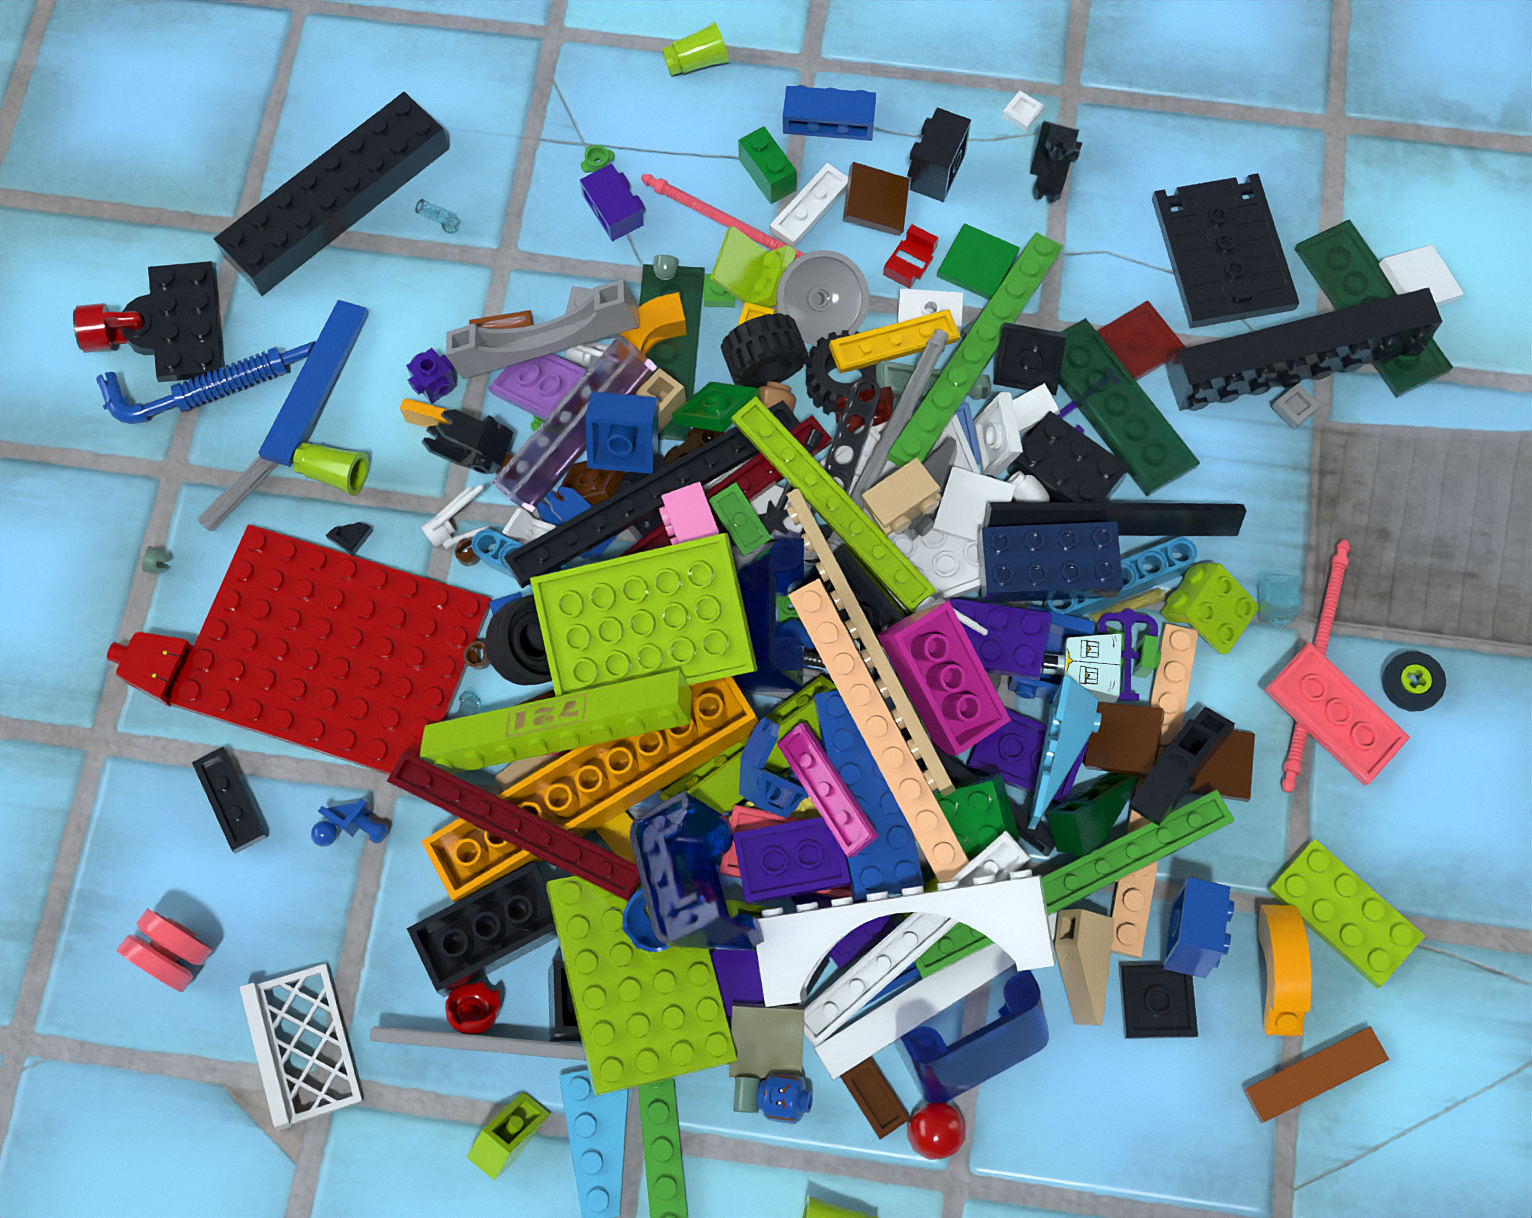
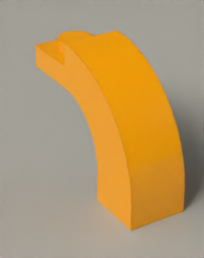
[615,292,687,393]
[1257,905,1311,1036]

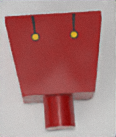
[107,632,193,707]

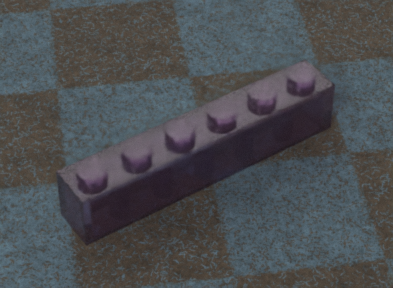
[492,334,657,514]

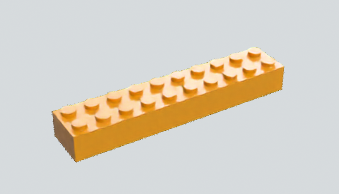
[421,676,759,903]

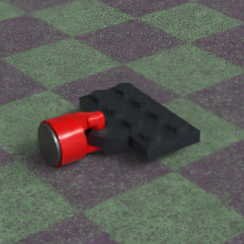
[73,261,222,383]

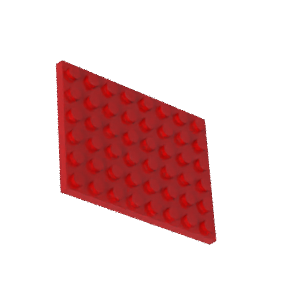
[169,524,492,775]

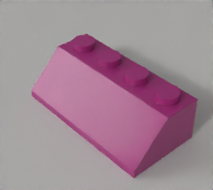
[877,600,1011,756]

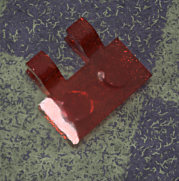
[835,386,894,433]

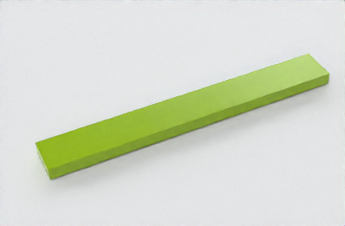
[731,396,936,614]

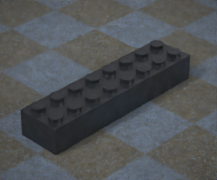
[213,91,449,296]
[1168,287,1443,411]

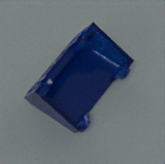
[736,538,804,692]
[630,791,764,951]
[895,969,1049,1103]

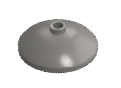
[776,250,869,346]

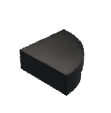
[325,522,373,556]

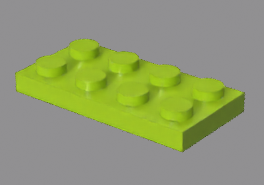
[1267,839,1425,989]

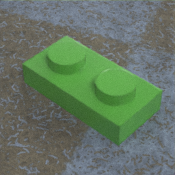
[707,482,772,557]

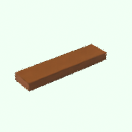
[1243,1026,1390,1123]

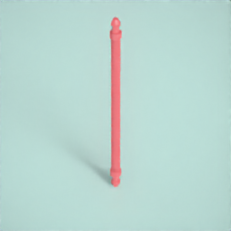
[641,174,804,260]
[1282,540,1350,793]

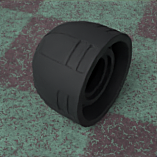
[484,594,552,686]

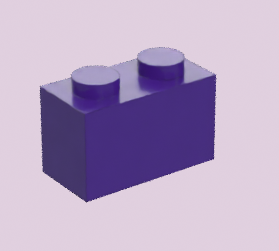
[580,163,645,242]

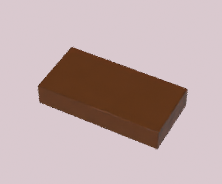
[840,1057,910,1140]

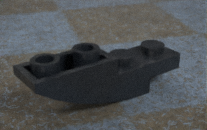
[1129,706,1235,826]

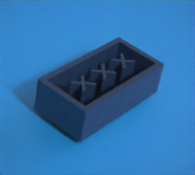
[977,521,1123,603]

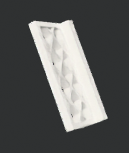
[240,964,362,1131]

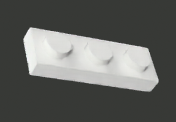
[770,163,848,248]

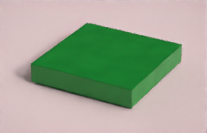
[937,223,1020,300]
[671,382,761,432]

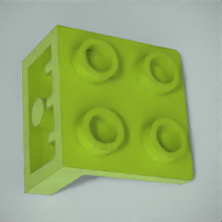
[710,226,797,308]

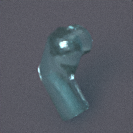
[415,199,461,234]
[442,691,481,722]

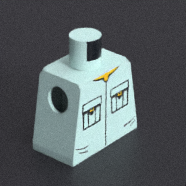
[1042,634,1122,703]

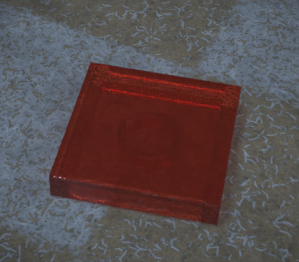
[1096,301,1186,383]

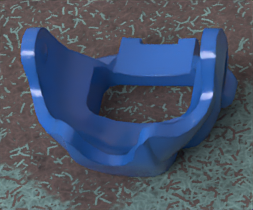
[622,886,691,952]

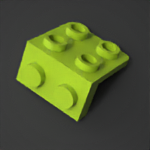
[1160,563,1259,655]

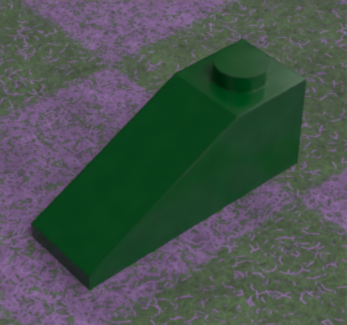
[1048,773,1139,857]

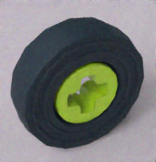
[1382,651,1446,712]

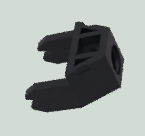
[1030,120,1083,203]
[422,409,514,474]

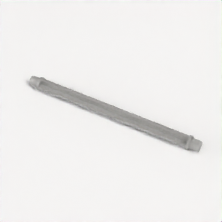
[827,329,949,553]

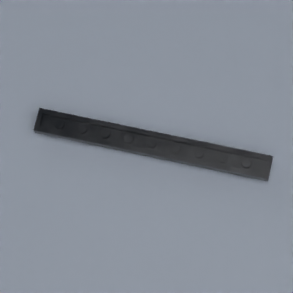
[503,400,800,589]

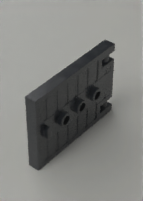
[1152,173,1300,329]

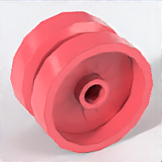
[117,908,213,993]

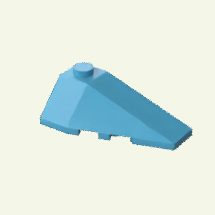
[1028,676,1102,829]

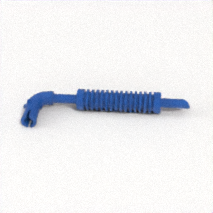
[96,341,316,424]

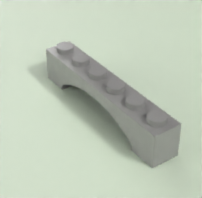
[446,279,639,379]

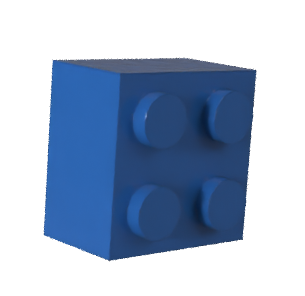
[585,392,658,474]
[1163,877,1234,979]

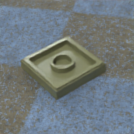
[729,1003,805,1079]

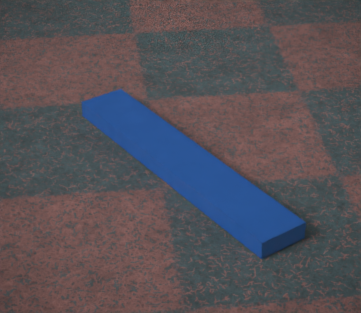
[258,300,368,467]

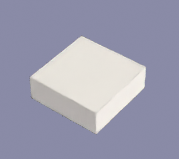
[1002,90,1045,132]

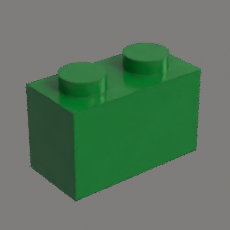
[738,126,797,204]

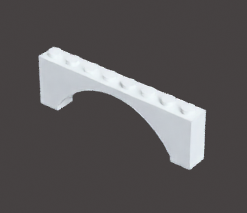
[752,869,1056,1007]

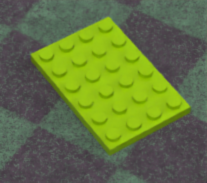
[530,533,758,697]
[546,854,737,1097]

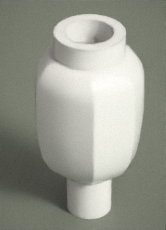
[1007,471,1050,502]

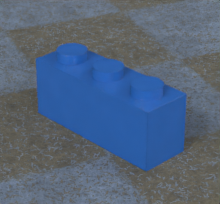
[783,85,876,141]

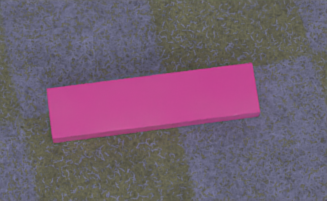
[777,723,879,857]

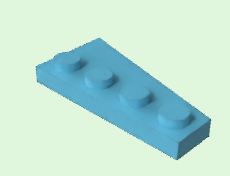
[559,1069,629,1218]

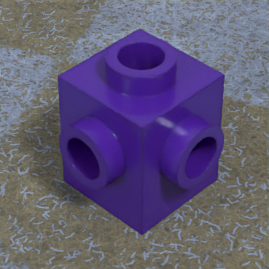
[406,348,457,405]

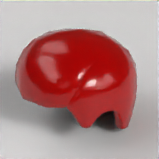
[445,981,501,1035]
[907,1102,966,1160]

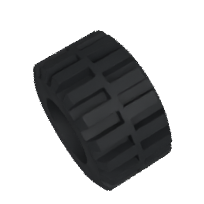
[720,313,808,388]
[806,330,882,419]

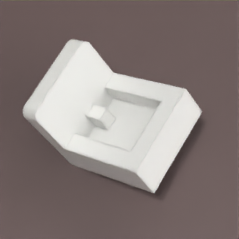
[503,507,557,545]

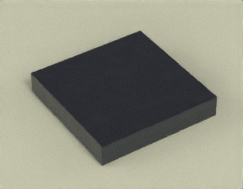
[993,322,1068,396]
[1119,965,1198,1039]

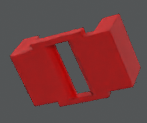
[883,224,939,289]

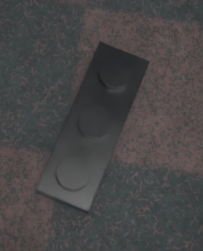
[192,747,267,854]

